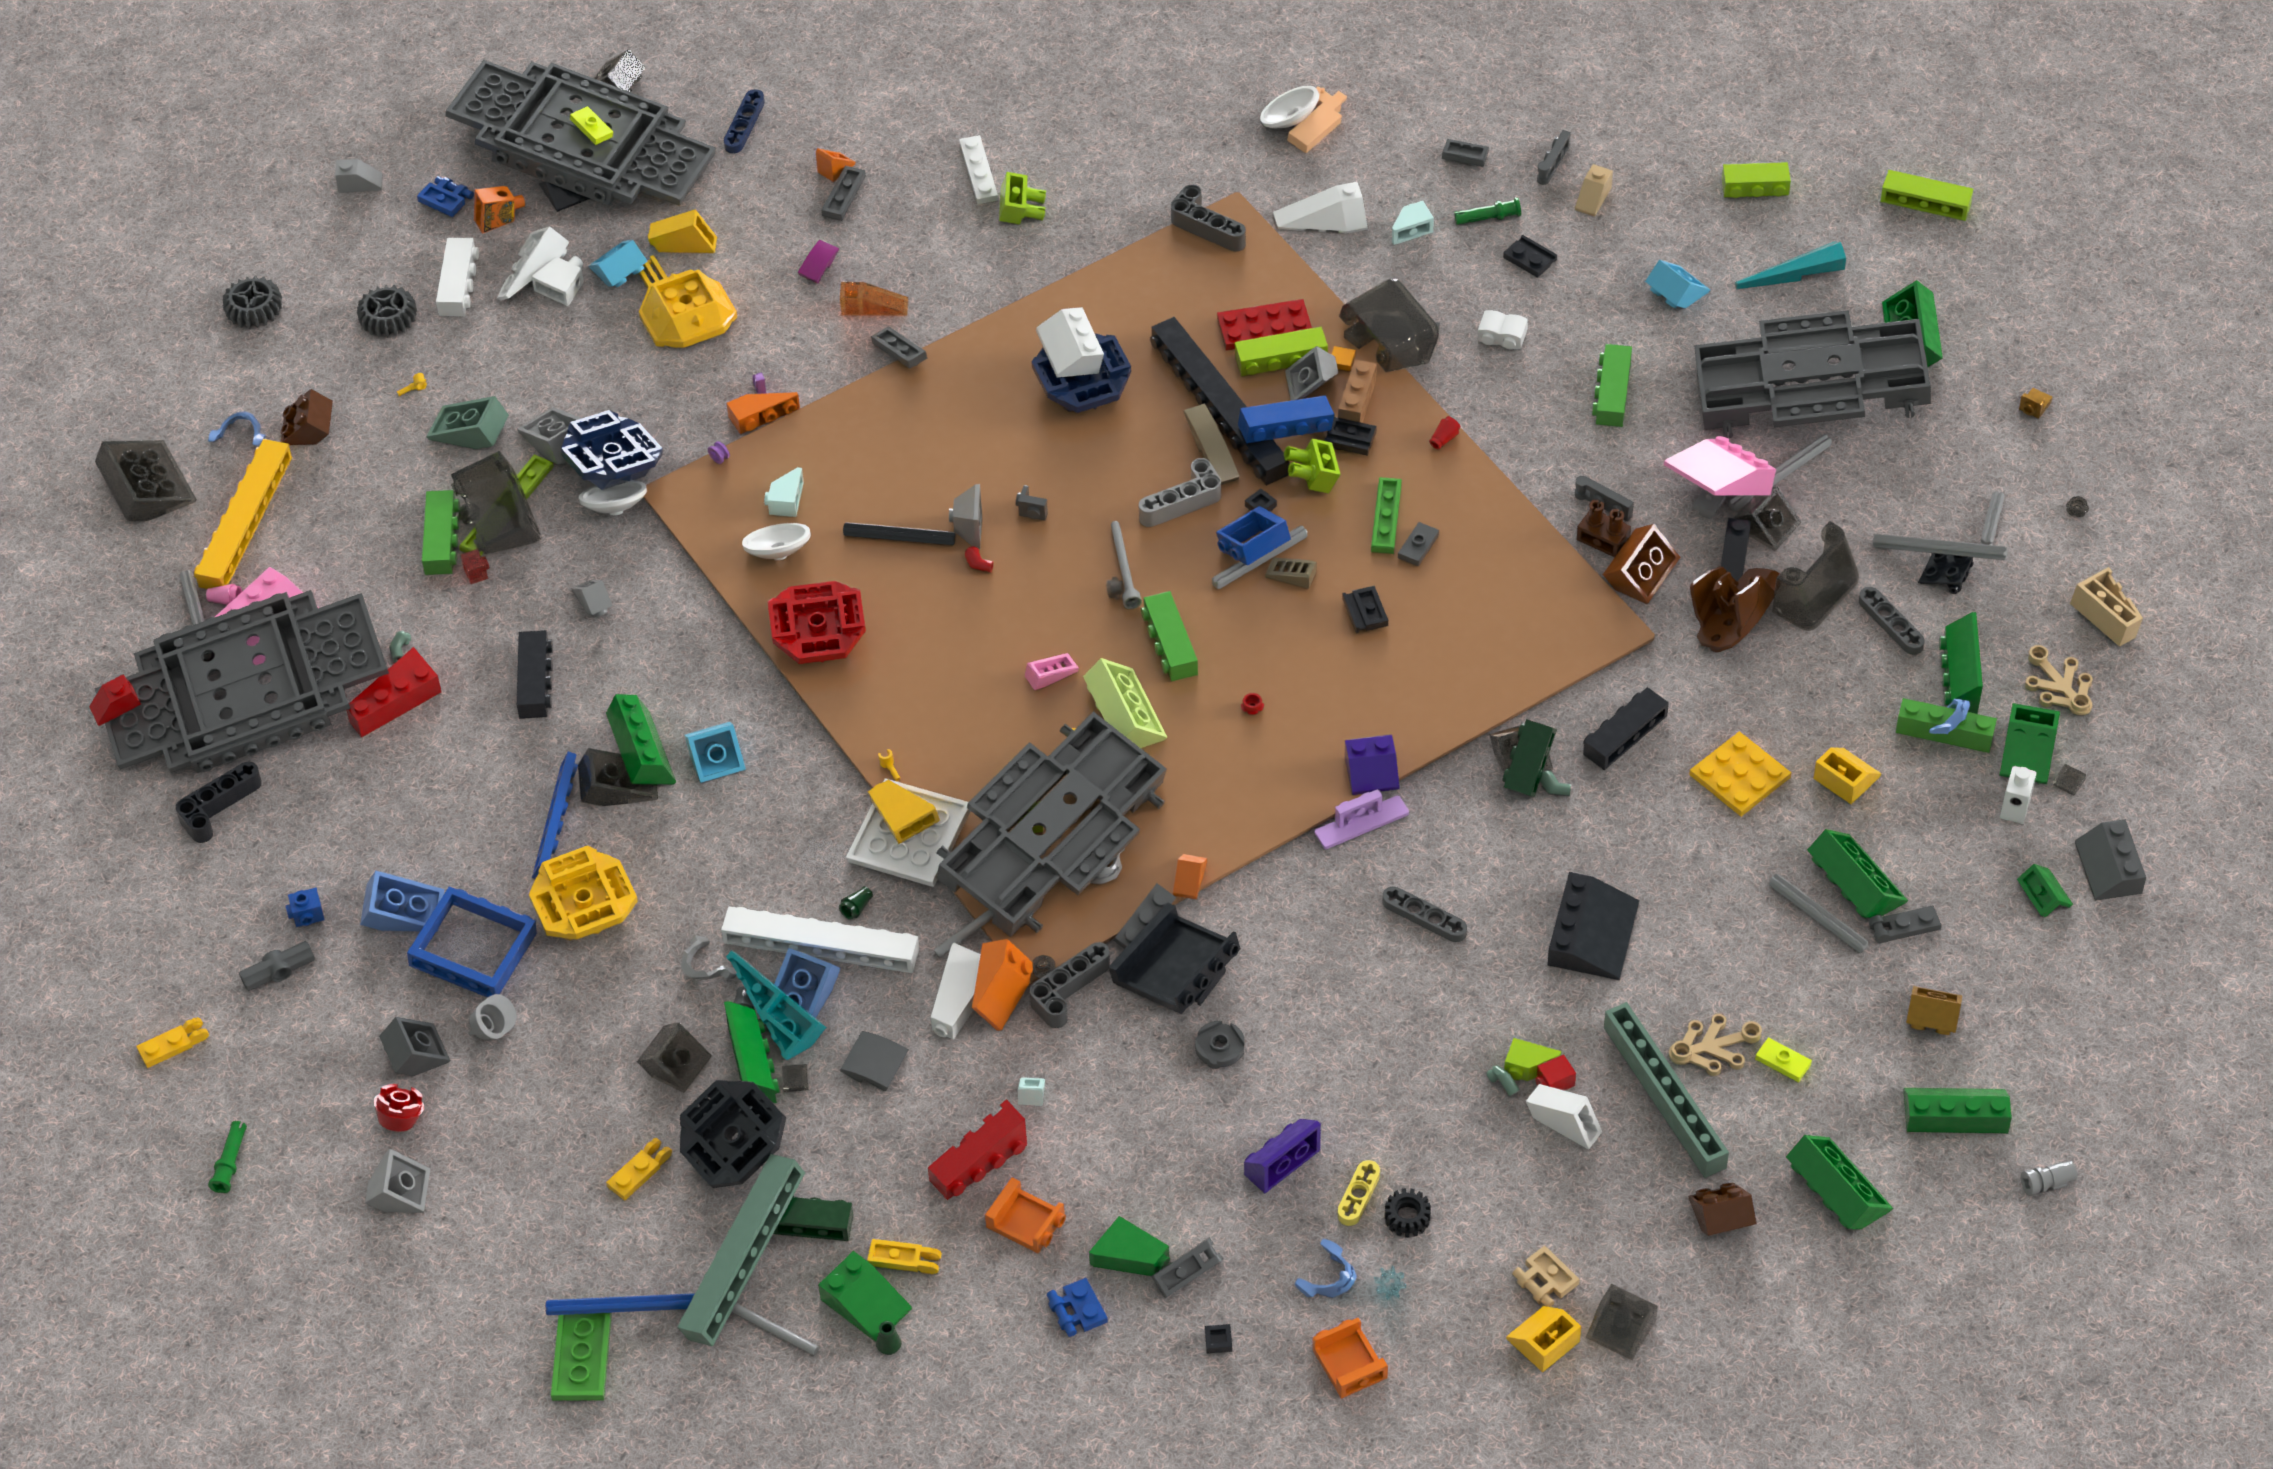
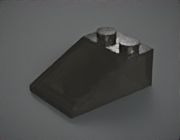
[578,748,658,806]

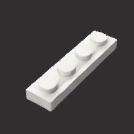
[959,135,998,204]

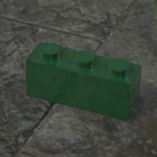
[1502,719,1557,797]
[773,1196,854,1241]

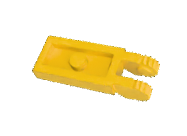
[136,1017,209,1068]
[606,1138,672,1201]
[867,1239,942,1274]

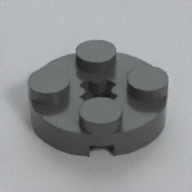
[1195,1021,1245,1069]

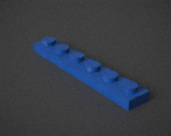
[532,751,578,879]

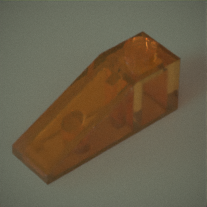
[840,282,909,316]

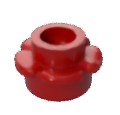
[1241,693,1264,715]

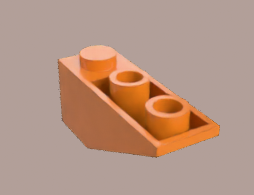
[726,392,800,434]

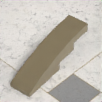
[1183,404,1240,485]

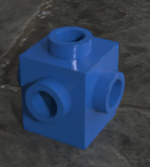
[285,888,325,927]

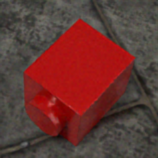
[1535,1054,1576,1091]

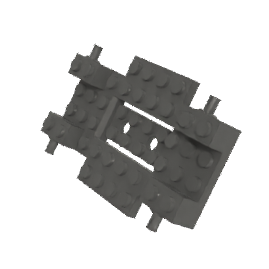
[1694,310,1931,439]
[936,711,1167,937]

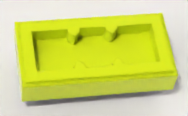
[570,106,613,145]
[1755,1037,1812,1082]

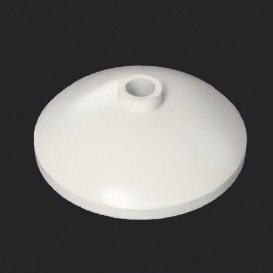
[1260,86,1319,129]
[579,480,647,515]
[742,523,811,560]

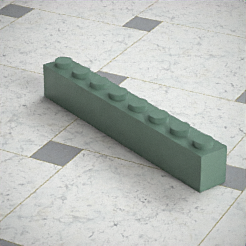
[1604,1002,1729,1178]
[677,1154,805,1346]

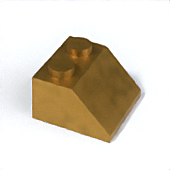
[1906,986,1962,1035]

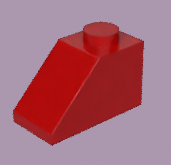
[89,674,141,726]

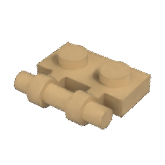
[1512,1245,1580,1307]

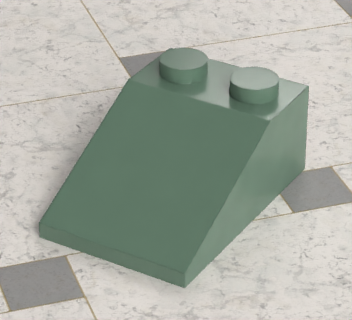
[426,396,509,449]

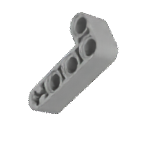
[1139,458,1221,527]

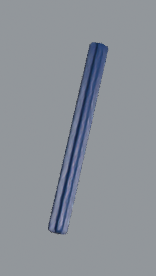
[545,1293,695,1315]

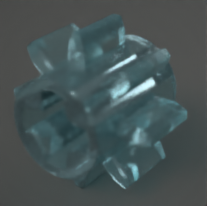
[1374,1266,1406,1300]

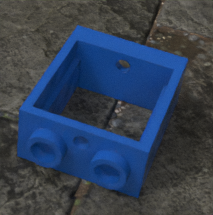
[1216,506,1291,566]

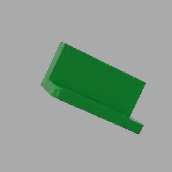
[2017,864,2073,917]

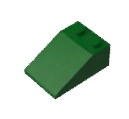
[818,1251,912,1342]

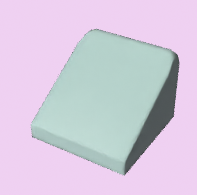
[1018,1077,1045,1106]

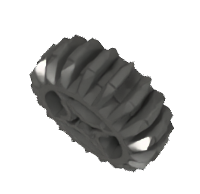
[222,275,282,329]
[357,285,417,338]

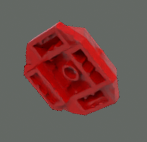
[768,581,866,664]

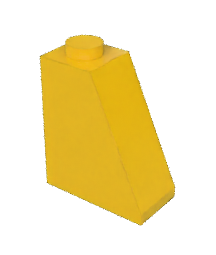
[648,209,717,253]
[868,779,940,844]

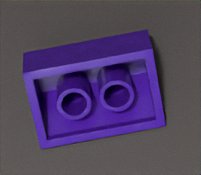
[1244,1119,1321,1194]

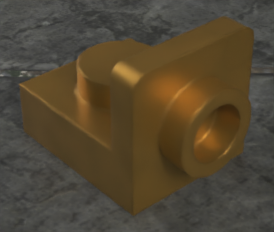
[2019,388,2053,419]

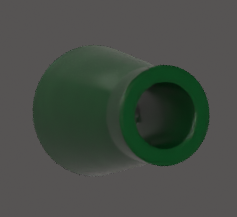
[839,886,873,919]
[876,1321,902,1355]

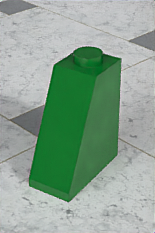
[1089,1216,1170,1276]

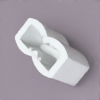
[1478,310,1528,350]

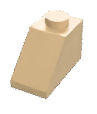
[1575,164,1613,217]

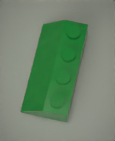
[1882,280,1943,367]
[1939,612,1983,714]
[606,694,676,785]
[1807,829,1908,918]
[724,1001,780,1104]
[1903,1088,2012,1134]
[1786,1135,1893,1229]

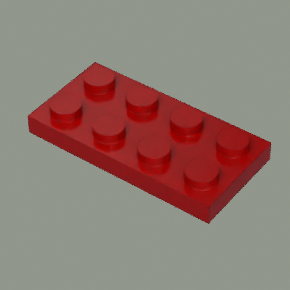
[1217,299,1312,351]

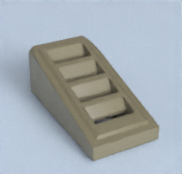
[1265,557,1317,589]

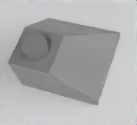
[1285,346,1338,401]
[949,484,982,549]
[365,1149,431,1213]

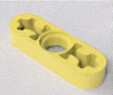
[1338,1160,1380,1226]

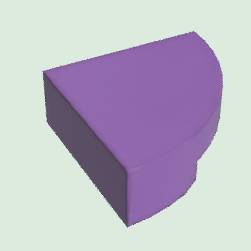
[753,372,766,394]

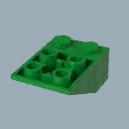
[1999,703,2060,784]

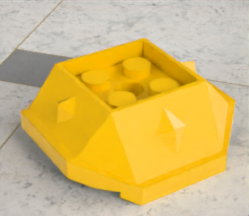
[639,269,737,348]
[529,845,638,941]

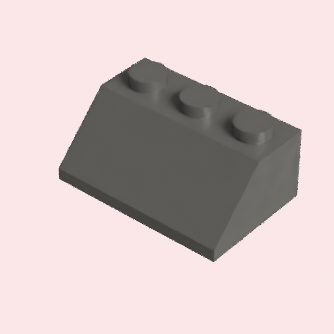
[2075,819,2146,901]

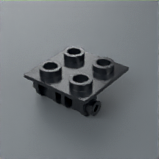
[1918,553,1974,594]

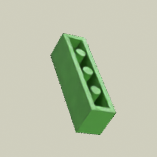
[1592,344,1632,427]
[422,490,460,575]
[1141,591,1198,682]
[1895,698,1997,753]

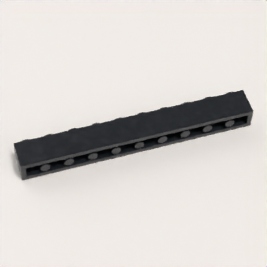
[1150,317,1290,486]

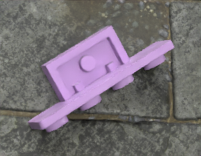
[1315,789,1409,849]

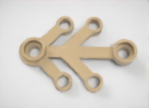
[2025,645,2093,715]
[1669,1014,1762,1076]

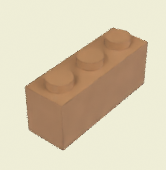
[1338,360,1377,423]

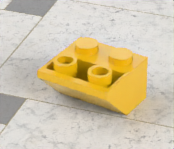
[1813,747,1881,804]
[1506,1306,1581,1372]

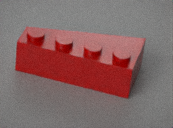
[346,647,442,737]
[928,1099,1027,1200]

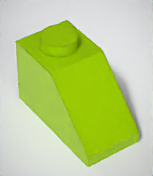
[1504,1038,1562,1081]

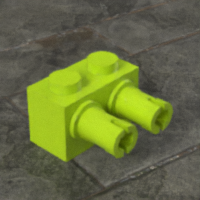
[999,172,1046,225]
[1284,439,1341,493]

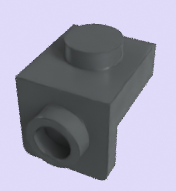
[1015,485,1048,521]

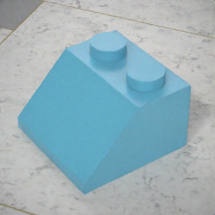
[588,240,648,288]
[1645,260,1710,309]
[684,722,746,783]

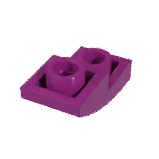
[798,239,839,284]

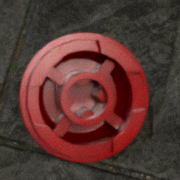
[374,1084,424,1132]

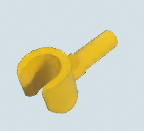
[397,373,427,396]
[878,749,901,781]

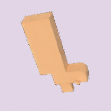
[1287,87,1347,153]

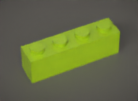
[1880,170,1974,221]
[1235,327,1328,376]

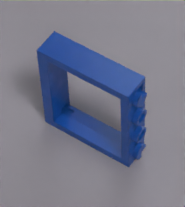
[407,886,537,997]

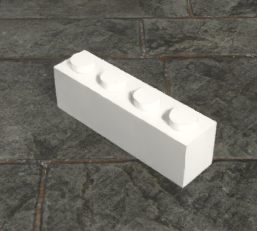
[436,238,479,317]

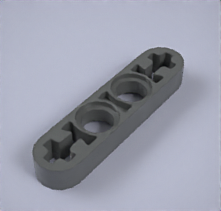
[1859,587,1925,655]
[1382,886,1467,942]

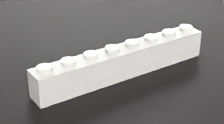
[721,906,919,973]

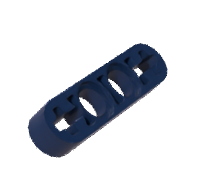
[724,89,765,154]

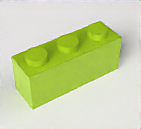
[1722,162,1791,198]

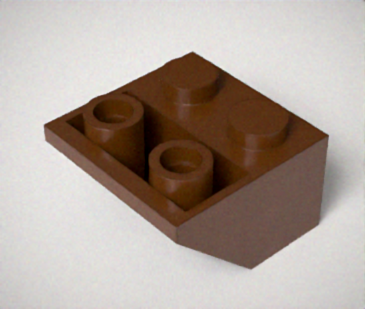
[280,389,333,445]
[1688,1183,1757,1236]

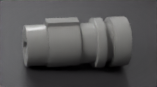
[2021,1161,2077,1196]

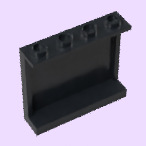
[1108,903,1241,1014]

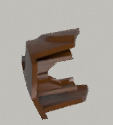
[1690,566,1784,653]

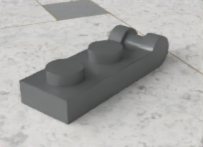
[1537,130,1571,185]
[1575,476,1634,522]
[1868,905,1942,944]
[1151,1237,1223,1298]

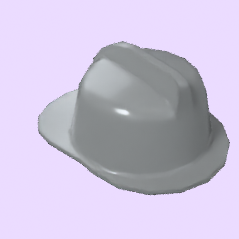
[468,994,517,1040]

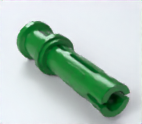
[1454,197,1522,225]
[208,1121,247,1193]

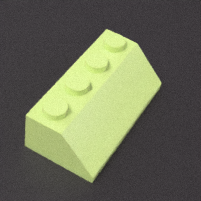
[1083,658,1167,748]

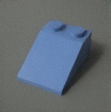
[360,870,445,932]
[774,948,841,1018]

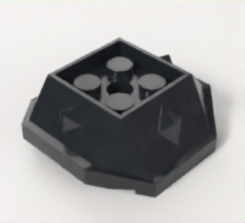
[680,1080,786,1188]

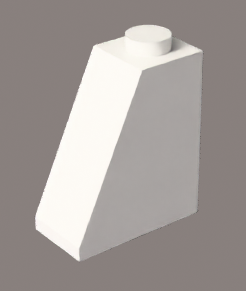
[1526,1084,1602,1149]

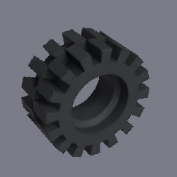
[1385,1188,1431,1238]

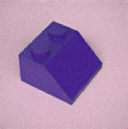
[1345,734,1400,795]

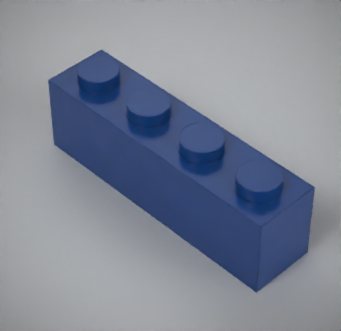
[1238,395,1334,443]

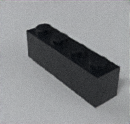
[516,630,553,719]
[1583,687,1669,770]

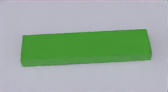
[1371,477,1402,554]

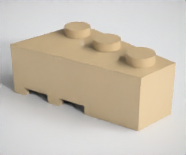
[2070,567,2143,647]

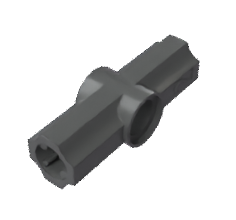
[239,941,315,991]

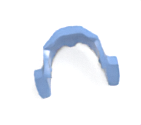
[208,411,266,446]
[1929,699,1970,734]
[1295,1239,1357,1298]

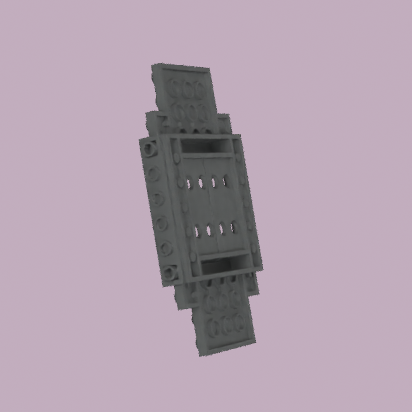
[445,60,716,206]
[94,590,389,773]

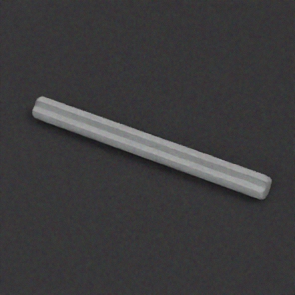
[1728,434,1832,511]
[1873,534,2008,560]

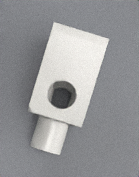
[532,256,584,306]
[2000,766,2036,824]

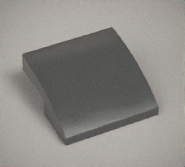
[840,1031,909,1091]

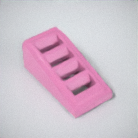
[1025,653,1079,690]

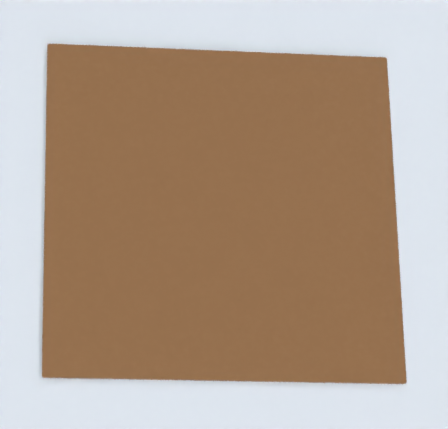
[643,192,1655,985]

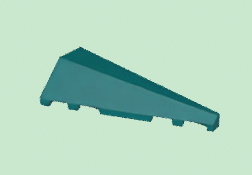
[1735,241,1846,289]
[726,950,827,1060]

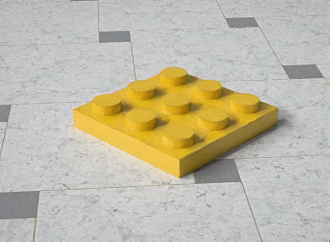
[1689,731,1791,817]

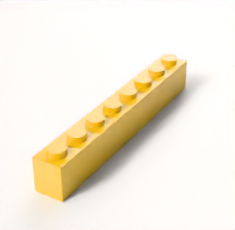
[194,439,292,589]

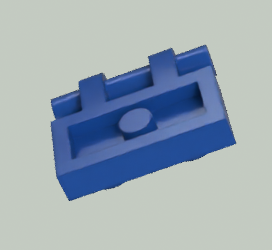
[417,176,474,217]
[1047,1278,1108,1337]

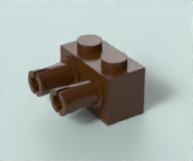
[1576,500,1631,558]

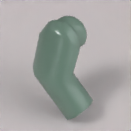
[389,631,411,663]
[1540,770,1571,796]
[1487,1065,1520,1096]

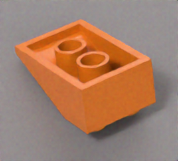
[972,939,1033,1031]

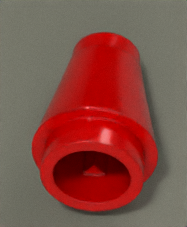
[1429,416,1461,450]

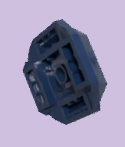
[1031,333,1131,413]
[561,410,663,490]

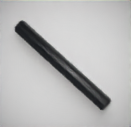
[843,522,956,545]

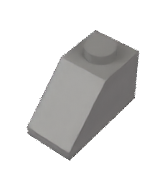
[335,159,383,193]
[571,579,613,617]

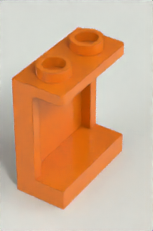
[985,1177,1066,1253]
[1312,1318,1388,1399]

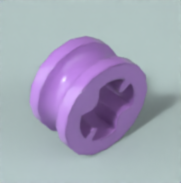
[708,441,730,464]

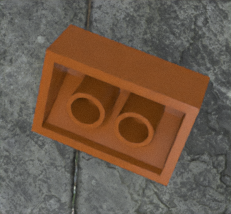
[1603,524,1681,604]

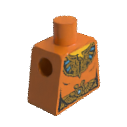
[474,186,525,234]

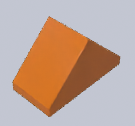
[816,148,856,182]
[1173,854,1207,900]

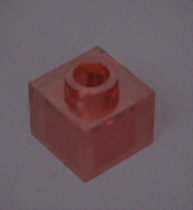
[460,549,490,584]

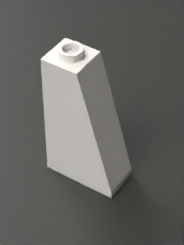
[931,943,981,1040]

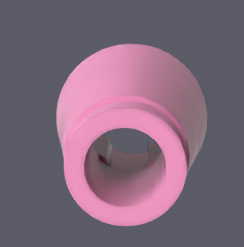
[206,584,242,605]

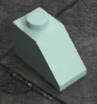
[1392,201,1434,245]
[764,467,804,517]

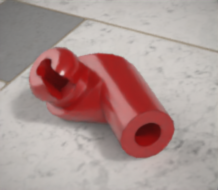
[965,546,994,573]

